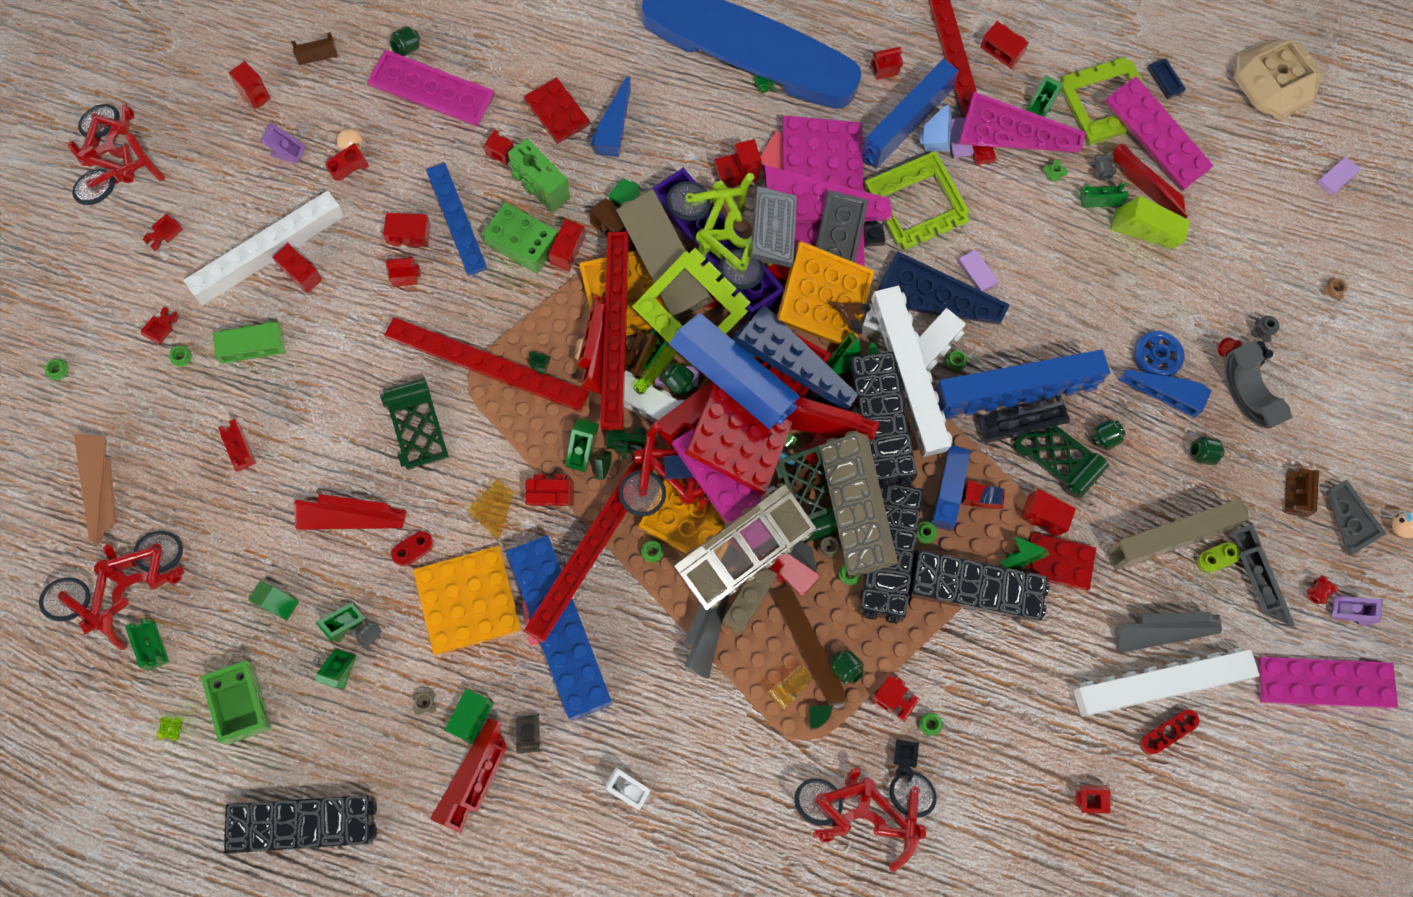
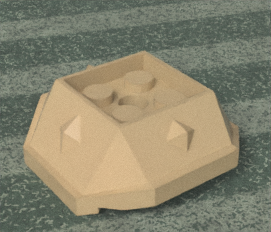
[1234,39,1323,120]

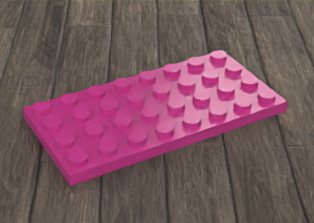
[782,116,864,266]

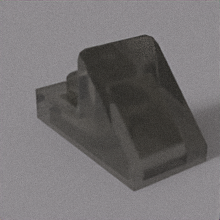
[516,714,542,754]

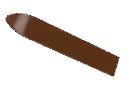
[772,585,846,711]

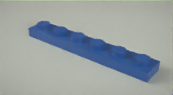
[426,163,487,276]

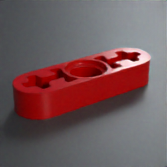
[1139,710,1200,755]

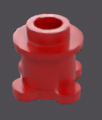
[1217,337,1242,357]
[1307,575,1339,605]

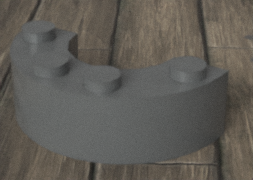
[1225,340,1293,428]

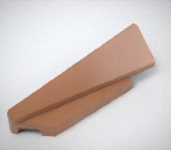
[74,434,117,544]

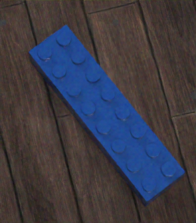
[934,349,1111,420]
[506,535,613,722]

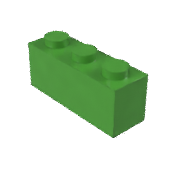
[213,321,285,364]

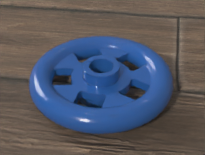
[1134,331,1185,377]

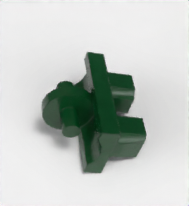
[607,426,646,459]

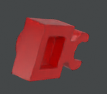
[142,213,183,251]
[140,307,179,345]

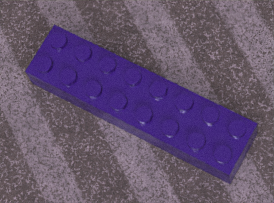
[650,167,784,321]

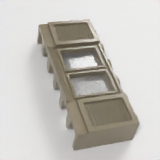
[672,483,816,610]

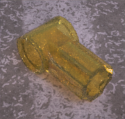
[767,664,814,710]

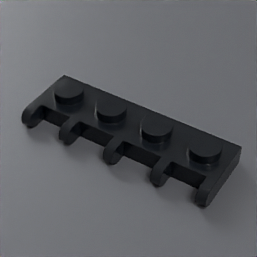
[977,395,1070,443]

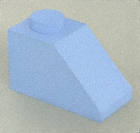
[920,105,952,152]

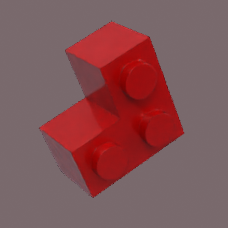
[714,139,762,189]

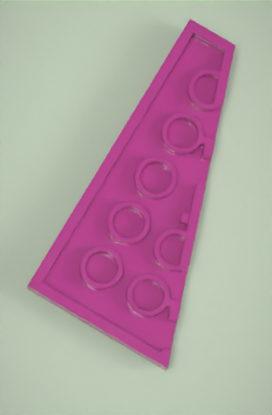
[958,92,1086,153]
[763,165,892,224]

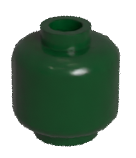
[389,26,420,56]
[662,363,695,394]
[1091,419,1126,450]
[1190,436,1225,465]
[831,650,865,684]

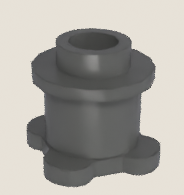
[1092,154,1116,181]
[1251,315,1280,343]
[351,621,382,651]

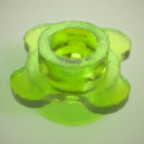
[156,716,183,741]

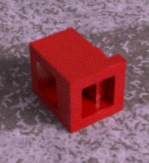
[484,129,514,166]
[1075,785,1111,814]

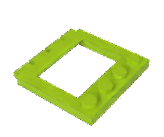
[1060,56,1146,146]
[864,151,969,250]
[632,248,751,367]

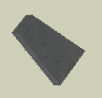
[1326,480,1387,556]

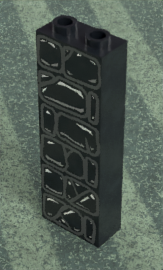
[848,351,917,489]
[858,484,923,624]
[908,550,1049,622]
[224,795,377,854]

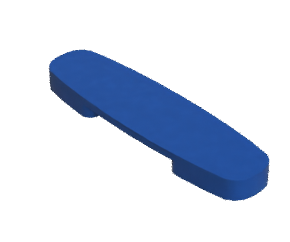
[641,0,861,109]

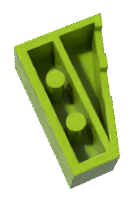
[1110,196,1190,249]

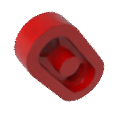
[391,531,434,567]

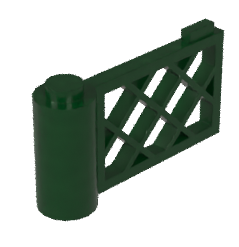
[380,377,449,470]
[1013,426,1109,498]
[775,446,838,543]

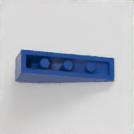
[591,76,631,157]
[1118,369,1212,418]
[930,445,971,531]

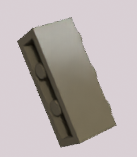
[722,567,778,636]

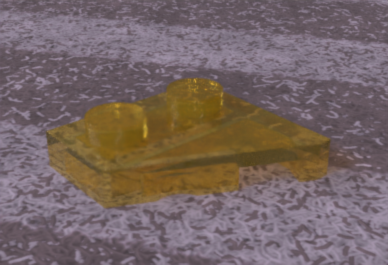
[467,479,514,540]

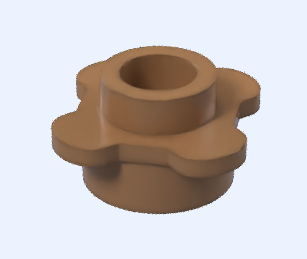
[1323,277,1348,300]

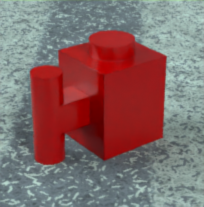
[871,46,903,80]
[386,257,421,287]
[872,675,920,722]

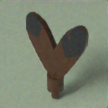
[829,301,871,335]

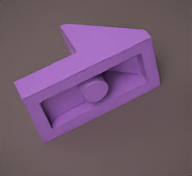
[260,123,306,164]
[1332,596,1383,626]

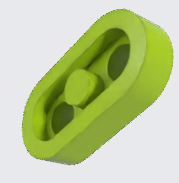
[1196,542,1240,573]

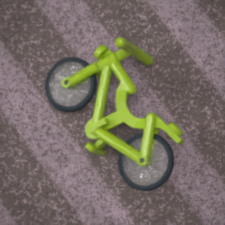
[667,173,773,290]

